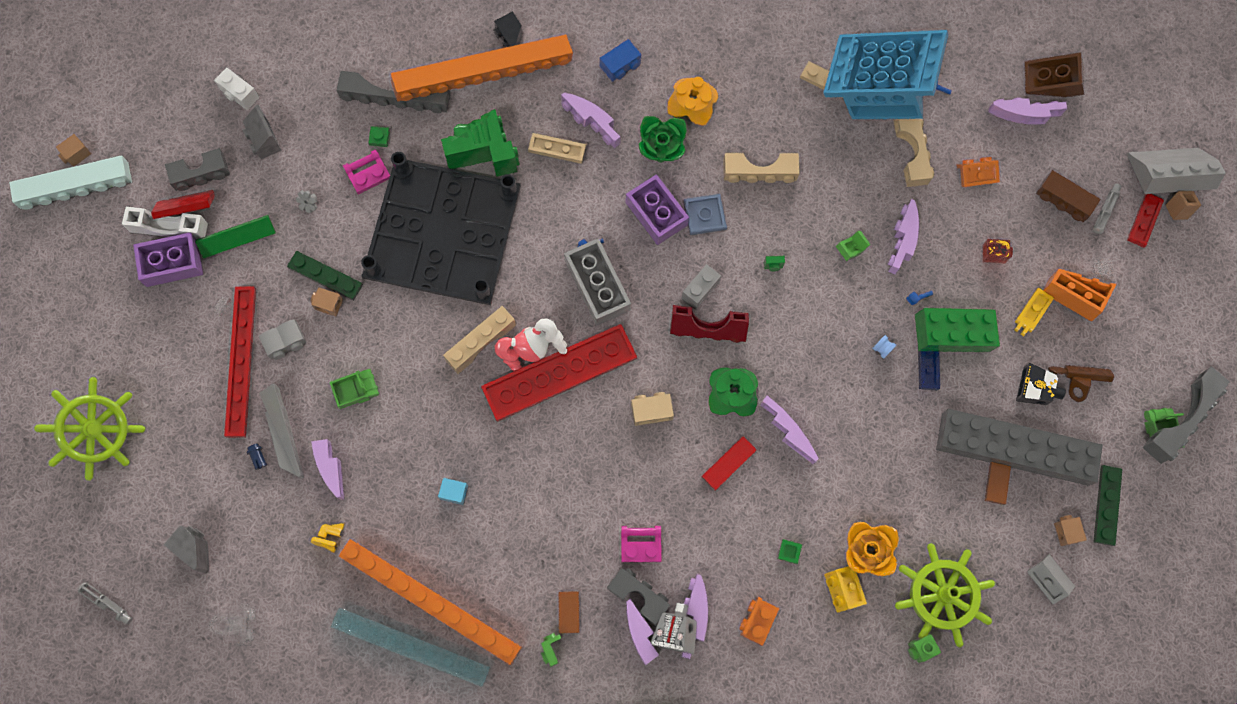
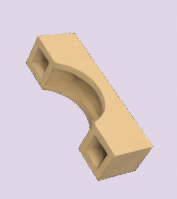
[893,119,934,187]
[723,153,799,183]
[443,306,516,374]

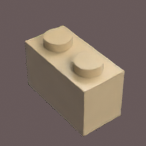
[631,392,674,426]

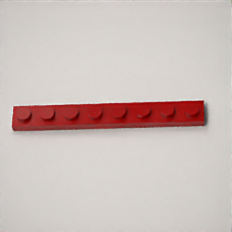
[224,286,256,438]

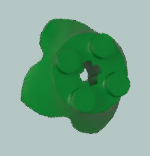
[639,116,687,163]
[708,367,758,417]

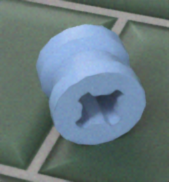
[872,335,896,359]

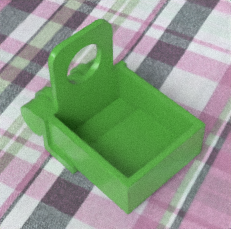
[330,369,379,409]
[1144,408,1185,449]

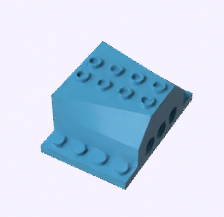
[823,30,949,119]

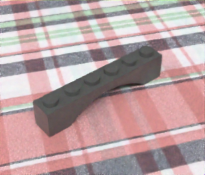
[336,71,450,113]
[1143,366,1230,464]

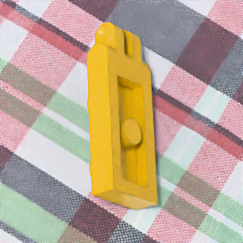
[1014,288,1054,337]

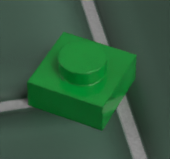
[368,126,390,147]
[763,256,785,272]
[777,539,802,565]

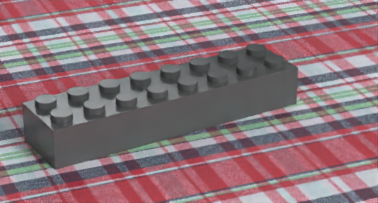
[936,409,1103,486]

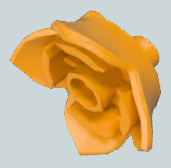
[667,77,718,126]
[846,522,899,576]

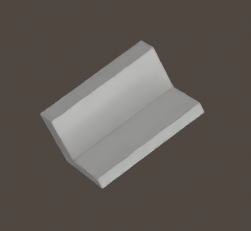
[1027,554,1075,604]

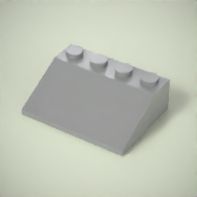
[1127,148,1226,194]

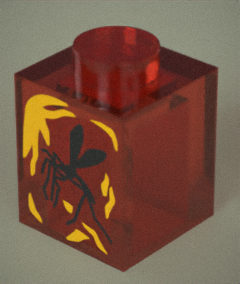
[983,239,1013,264]

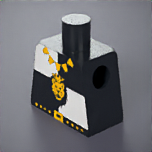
[1016,363,1066,405]

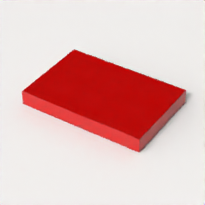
[151,190,215,219]

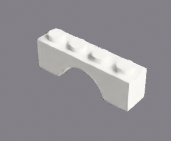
[122,207,208,239]

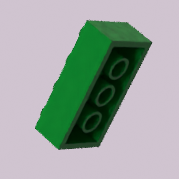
[915,308,1000,352]

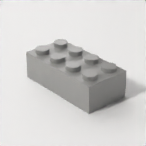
[564,238,631,326]

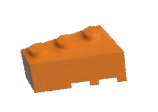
[1043,269,1116,322]

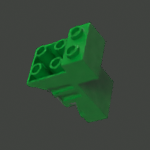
[441,109,520,177]

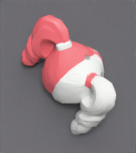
[495,318,567,371]

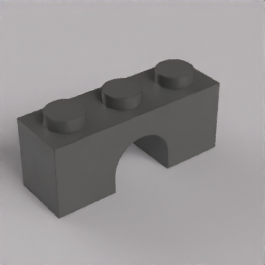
[165,148,230,191]
[607,568,670,626]

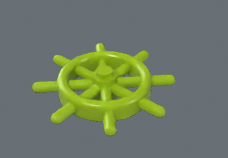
[34,377,145,481]
[895,543,995,647]

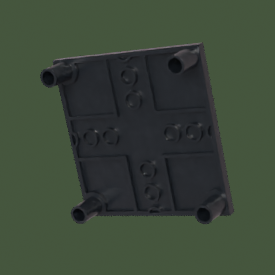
[361,151,521,306]

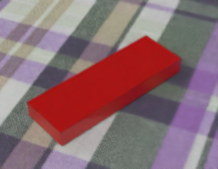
[1127,194,1164,248]
[702,436,757,491]

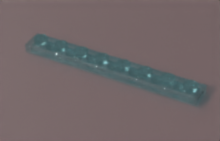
[331,608,491,687]

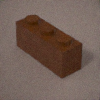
[1036,170,1101,223]

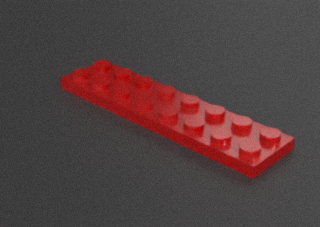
[481,324,637,422]

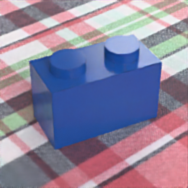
[599,39,641,82]

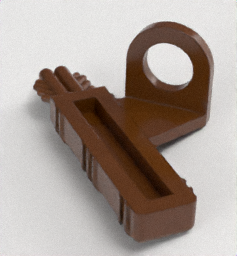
[1048,365,1115,402]

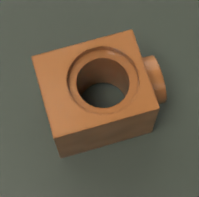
[311,287,343,317]
[1054,515,1087,546]

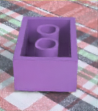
[625,174,689,245]
[133,232,203,287]

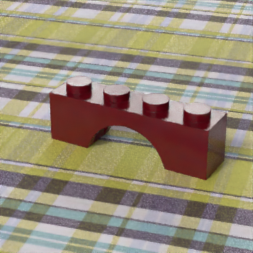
[670,305,749,343]

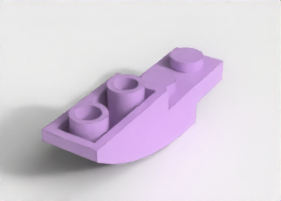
[561,93,620,148]
[988,98,1067,124]
[888,199,919,274]
[681,574,708,659]

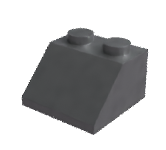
[243,105,282,159]
[164,525,209,574]

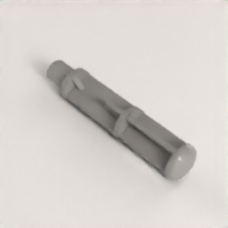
[1092,184,1122,234]
[78,582,133,625]

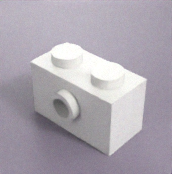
[214,67,259,110]

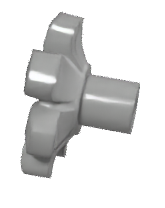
[296,190,317,213]

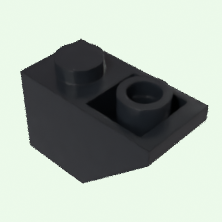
[493,11,523,48]

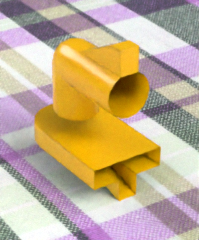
[311,523,344,553]

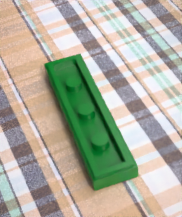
[195,215,276,259]

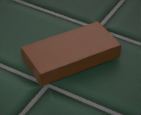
[984,462,1011,505]
[559,591,579,634]

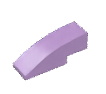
[311,439,344,500]
[626,599,659,665]

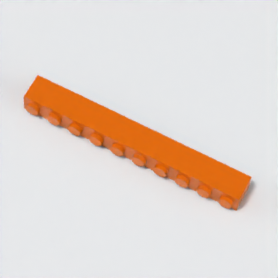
[391,34,573,102]
[339,539,523,665]

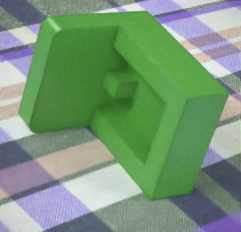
[836,230,870,261]
[541,633,562,667]
[908,635,941,662]

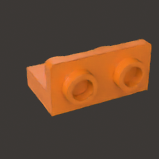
[957,157,1000,187]
[739,597,779,646]

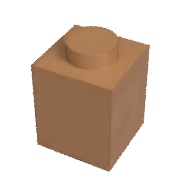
[56,134,92,167]
[1165,191,1201,220]

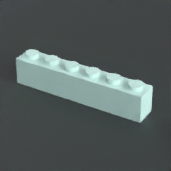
[9,155,132,210]

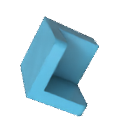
[438,478,468,505]

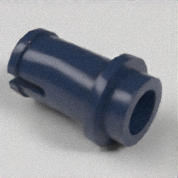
[246,444,267,470]

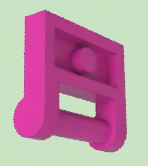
[342,149,390,195]
[621,526,662,563]

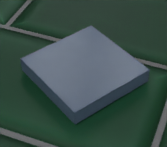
[684,194,727,235]

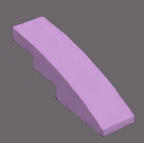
[760,396,818,464]

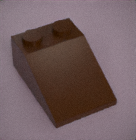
[1025,52,1085,97]

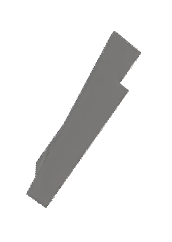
[259,384,304,479]

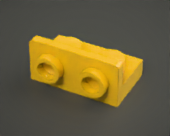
[824,566,867,613]

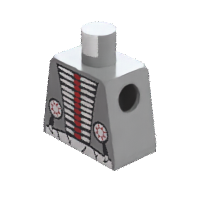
[651,603,697,655]

